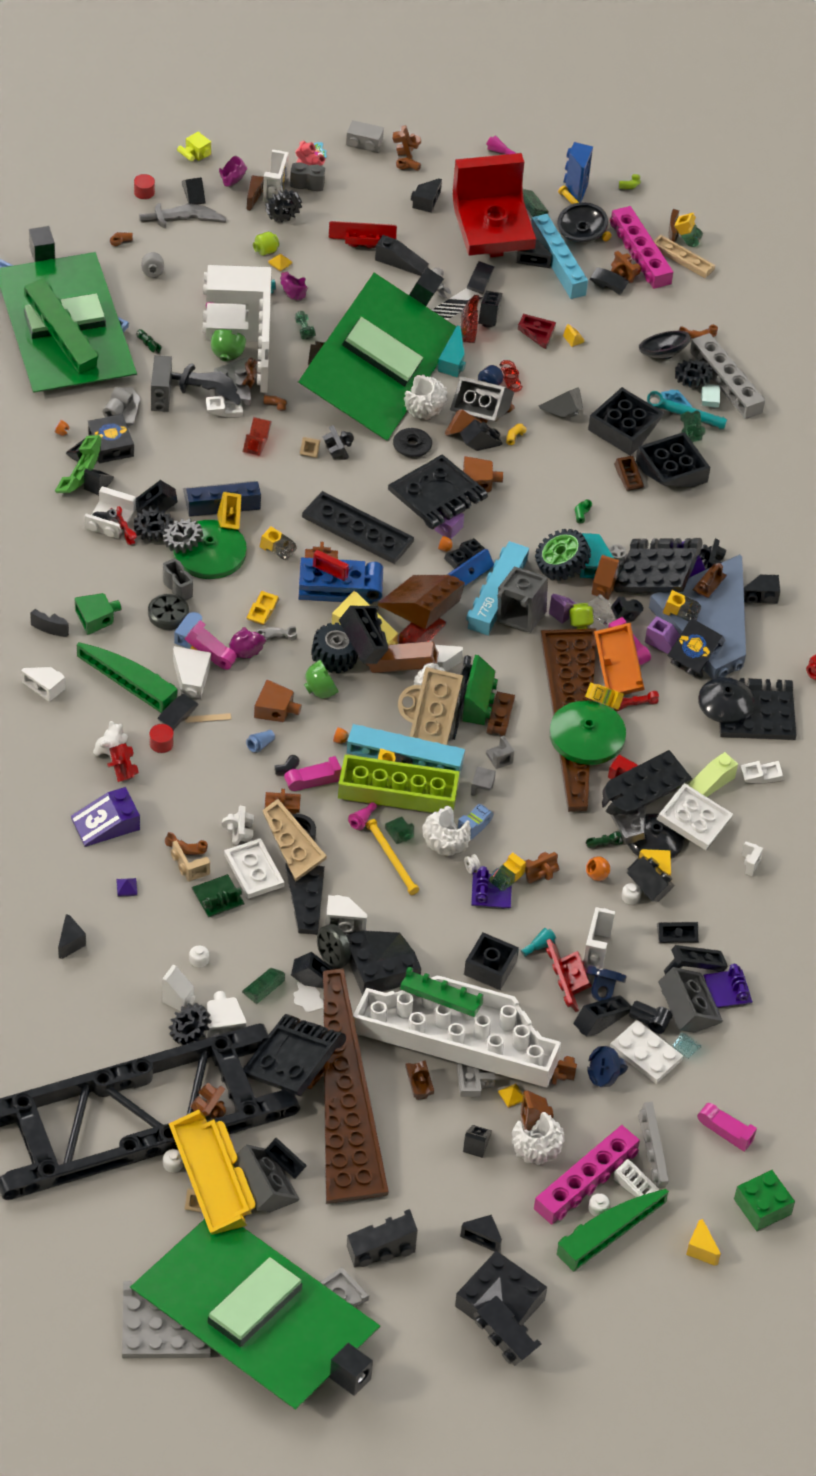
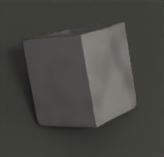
[486,736,514,769]
[471,766,496,796]

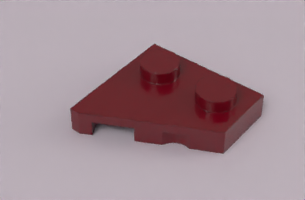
[518,313,556,349]

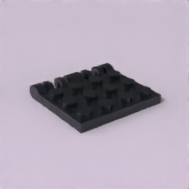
[388,454,488,530]
[614,538,703,592]
[717,677,797,740]
[243,1014,346,1097]

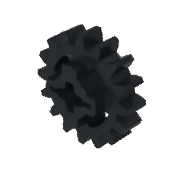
[265,189,302,222]
[675,359,713,388]
[134,507,173,542]
[169,1003,212,1045]

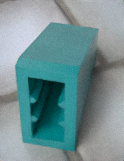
[580,533,614,579]

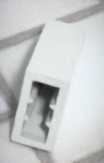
[173,646,211,699]

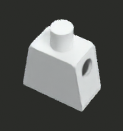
[207,991,246,1038]

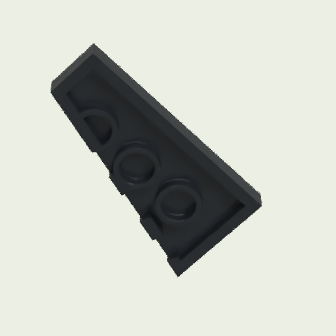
[285,863,325,935]

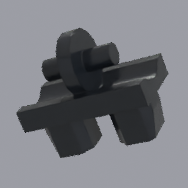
[322,425,354,460]
[699,538,727,570]

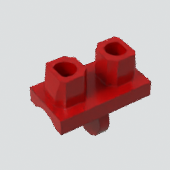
[107,743,139,782]

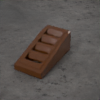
[247,175,264,211]
[614,456,644,491]

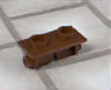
[692,563,727,598]

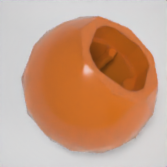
[586,856,610,881]

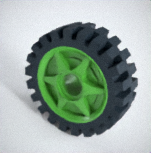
[535,529,591,581]

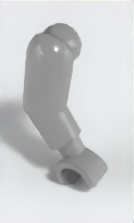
[432,268,451,298]
[256,626,297,641]

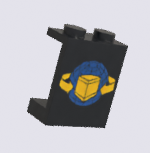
[88,414,134,463]
[667,618,726,678]

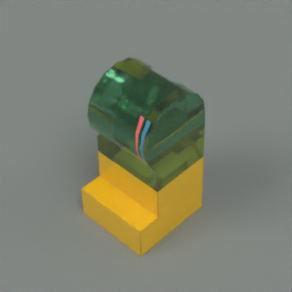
[674,213,703,247]
[489,852,526,891]

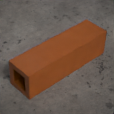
[366,641,439,673]

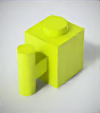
[177,132,211,162]

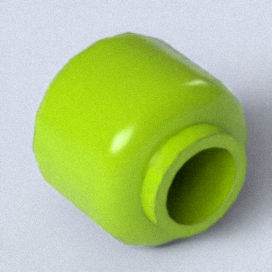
[253,231,279,256]
[569,603,594,629]

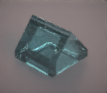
[673,1032,702,1059]

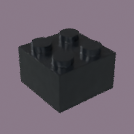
[464,932,519,990]

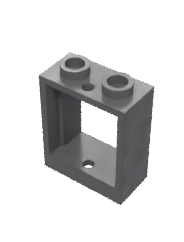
[151,355,172,412]

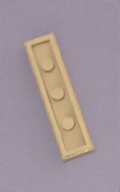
[654,234,716,278]

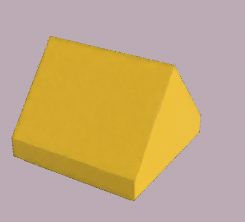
[563,324,585,347]

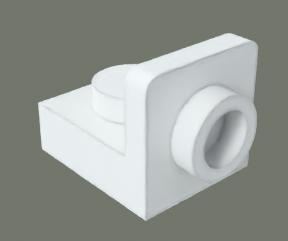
[742,842,763,876]

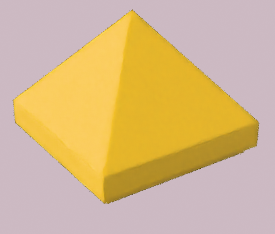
[268,253,292,272]
[498,1083,523,1108]

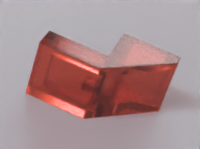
[242,417,272,456]

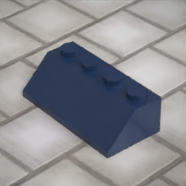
[183,481,261,517]

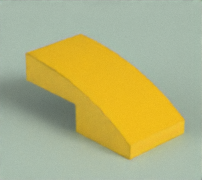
[246,591,279,625]

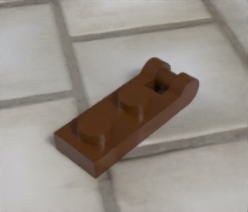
[486,691,515,736]

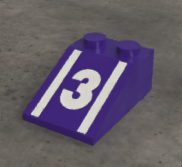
[71,787,140,847]

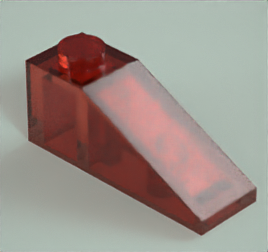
[399,618,446,644]

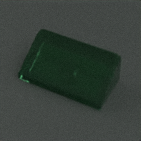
[523,189,549,217]
[242,967,285,1004]

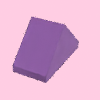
[549,593,577,624]

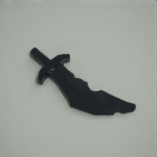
[172,363,241,405]
[452,655,472,740]

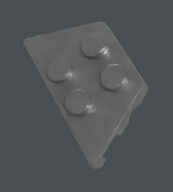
[214,357,251,405]

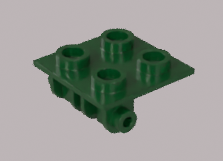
[192,874,245,918]

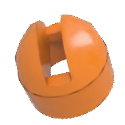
[54,420,69,435]
[438,536,453,552]
[333,727,348,744]

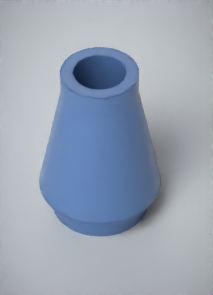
[246,730,275,752]

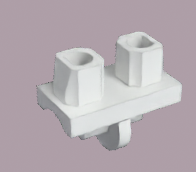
[222,805,254,845]

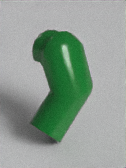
[574,499,592,524]

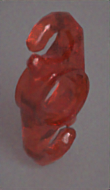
[499,360,523,392]

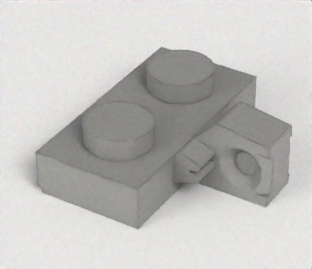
[457,1063,495,1097]

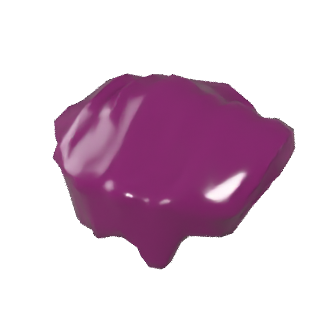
[219,156,247,187]
[280,272,308,301]
[229,627,266,659]

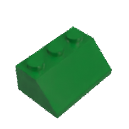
[462,655,498,725]

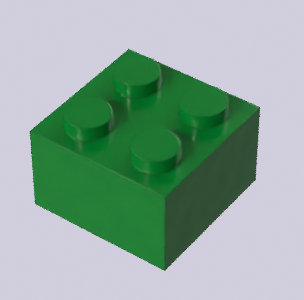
[734,1170,795,1231]

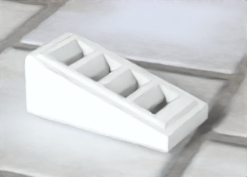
[613,1159,659,1197]

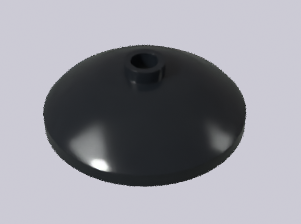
[557,202,608,242]
[639,331,690,359]
[698,678,755,724]
[628,813,684,859]

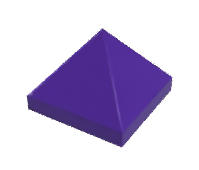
[116,878,137,897]

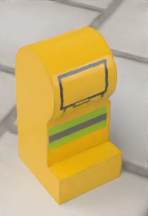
[585,682,624,710]

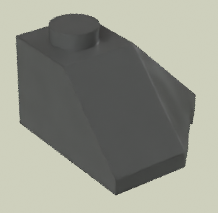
[538,387,583,418]

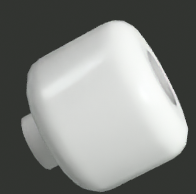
[621,883,642,905]
[189,945,209,968]
[163,1149,184,1173]
[588,1193,610,1216]

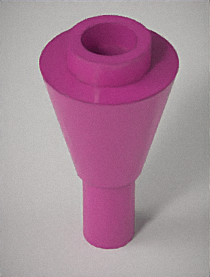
[486,135,515,154]
[348,802,377,830]

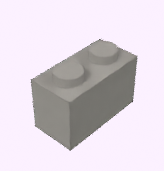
[346,120,384,152]

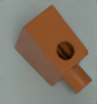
[463,456,503,492]
[254,680,302,722]

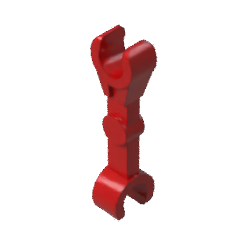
[110,506,137,545]
[613,691,659,711]

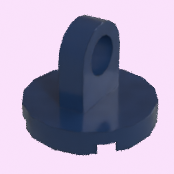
[586,966,627,1001]
[587,1046,628,1087]

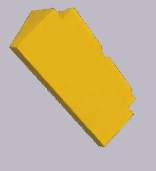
[169,1110,256,1235]

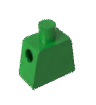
[74,593,122,635]

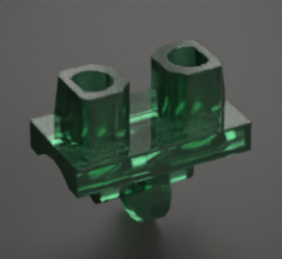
[680,410,706,442]

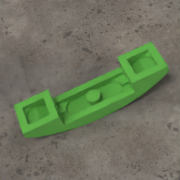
[55,435,101,493]

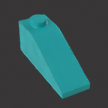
[438,325,466,377]

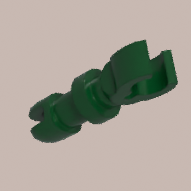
[136,329,162,353]
[585,831,624,849]

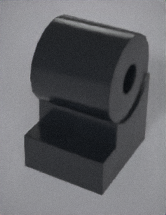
[610,597,644,621]

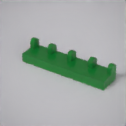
[400,967,484,1017]

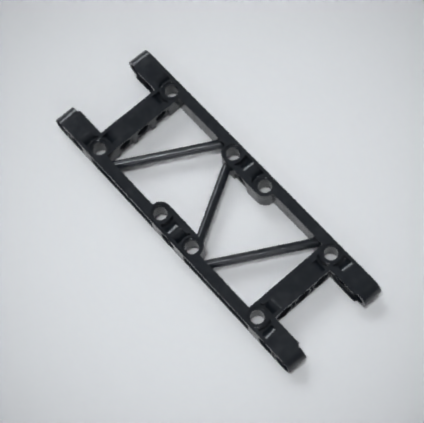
[0,1023,301,1200]

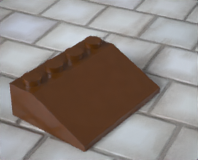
[377,575,465,629]

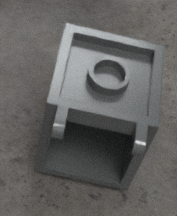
[497,566,548,633]

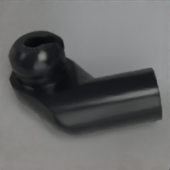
[92,509,117,521]
[274,755,300,775]

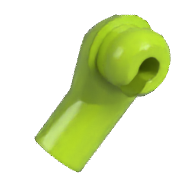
[619,174,641,189]

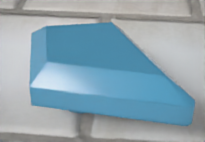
[661,390,692,407]

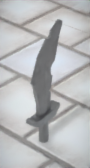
[139,203,226,228]

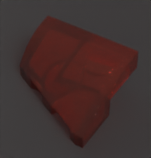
[461,295,479,343]

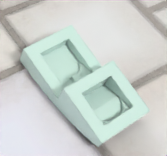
[701,384,720,408]

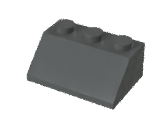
[450,376,515,422]
[658,967,723,1033]
[233,1144,299,1213]

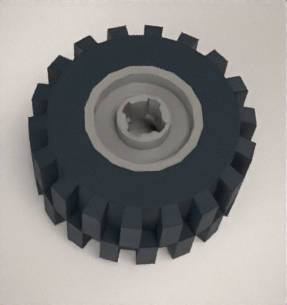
[311,623,358,673]

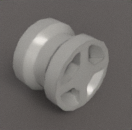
[609,544,627,568]

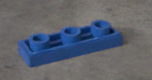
[447,549,494,586]

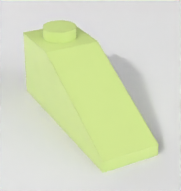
[688,752,738,797]

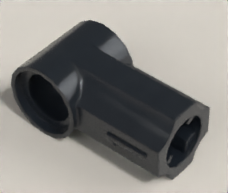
[629,1000,673,1034]

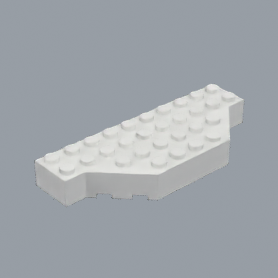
[353,975,561,1088]

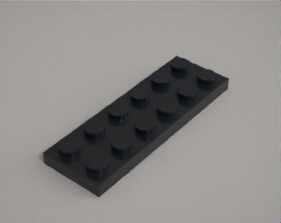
[302,491,414,564]

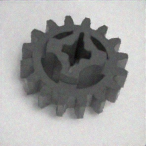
[163,518,204,553]

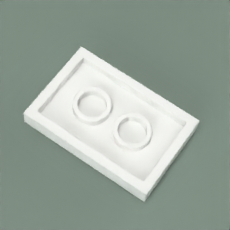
[224,838,284,899]
[610,1020,683,1084]

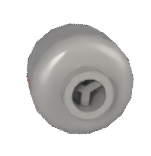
[141,252,164,278]

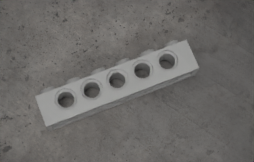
[690,333,765,419]

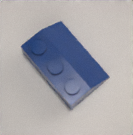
[563,142,593,203]

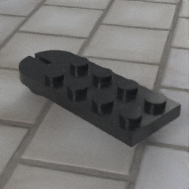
[602,750,693,815]

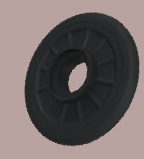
[393,428,432,457]

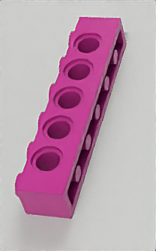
[610,206,673,289]
[534,1125,640,1225]

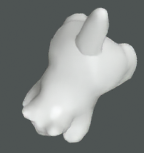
[93,721,128,760]

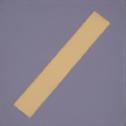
[185,713,231,723]

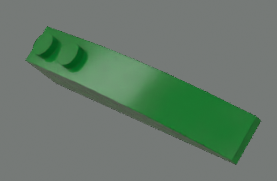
[77,642,178,713]
[556,1189,669,1272]

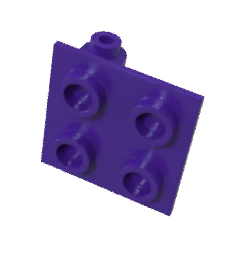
[471,866,512,908]
[703,963,753,1008]

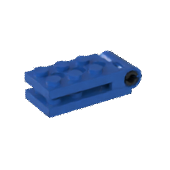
[298,557,384,604]

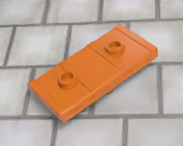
[594,623,645,695]

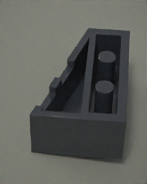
[339,605,389,664]
[347,1209,418,1267]
[473,1295,542,1366]

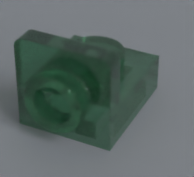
[385,816,414,844]

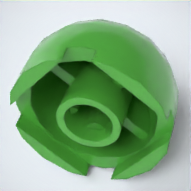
[211,329,246,362]
[304,660,339,698]

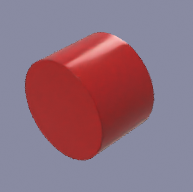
[134,174,155,199]
[149,724,174,753]

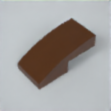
[668,209,680,242]

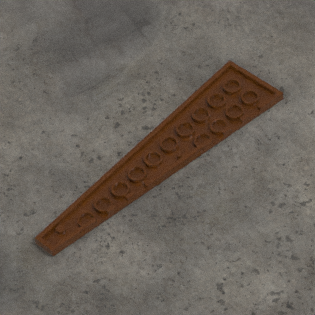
[541,628,596,812]
[323,968,389,1204]

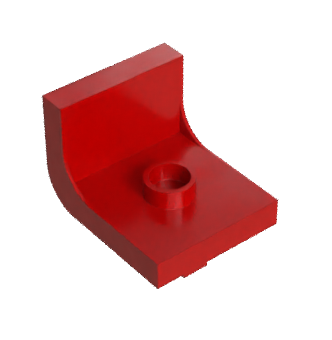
[453,153,536,258]

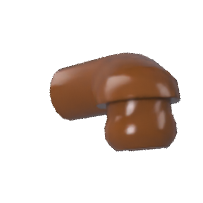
[396,157,421,171]
[110,232,133,246]
[264,395,287,411]

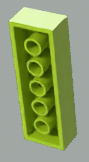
[338,754,460,813]

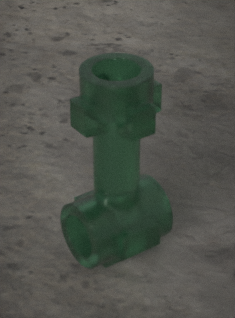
[295,311,316,340]

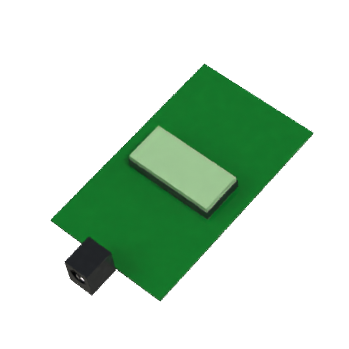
[0,226,137,393]
[298,267,456,441]
[130,1219,380,1410]

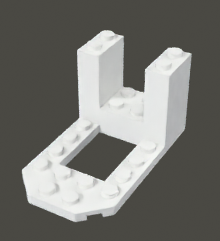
[203,265,271,393]

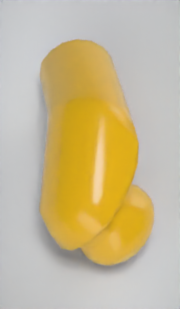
[506,423,527,445]

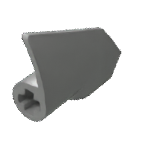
[102,387,140,425]

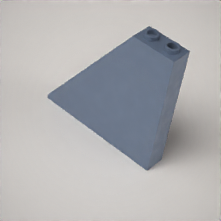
[649,554,746,680]

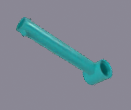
[646,391,727,429]

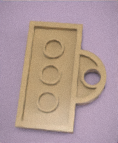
[398,667,463,745]

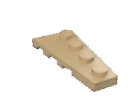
[263,799,327,882]

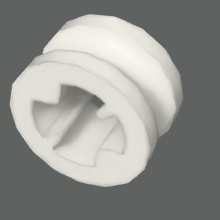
[464,854,480,874]

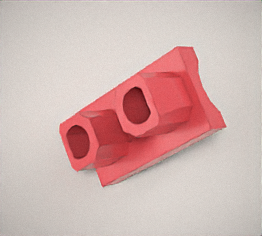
[295,140,326,166]

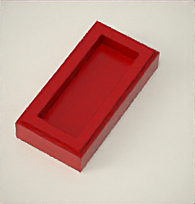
[313,550,349,581]

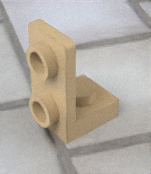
[170,840,210,882]

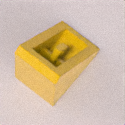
[217,492,241,530]
[639,849,671,876]
[686,1219,721,1266]

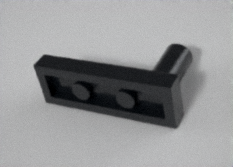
[664,945,728,974]

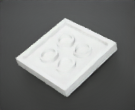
[657,783,733,850]

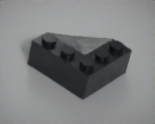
[588,387,664,456]
[635,432,711,487]
[346,930,421,996]
[455,1250,547,1326]

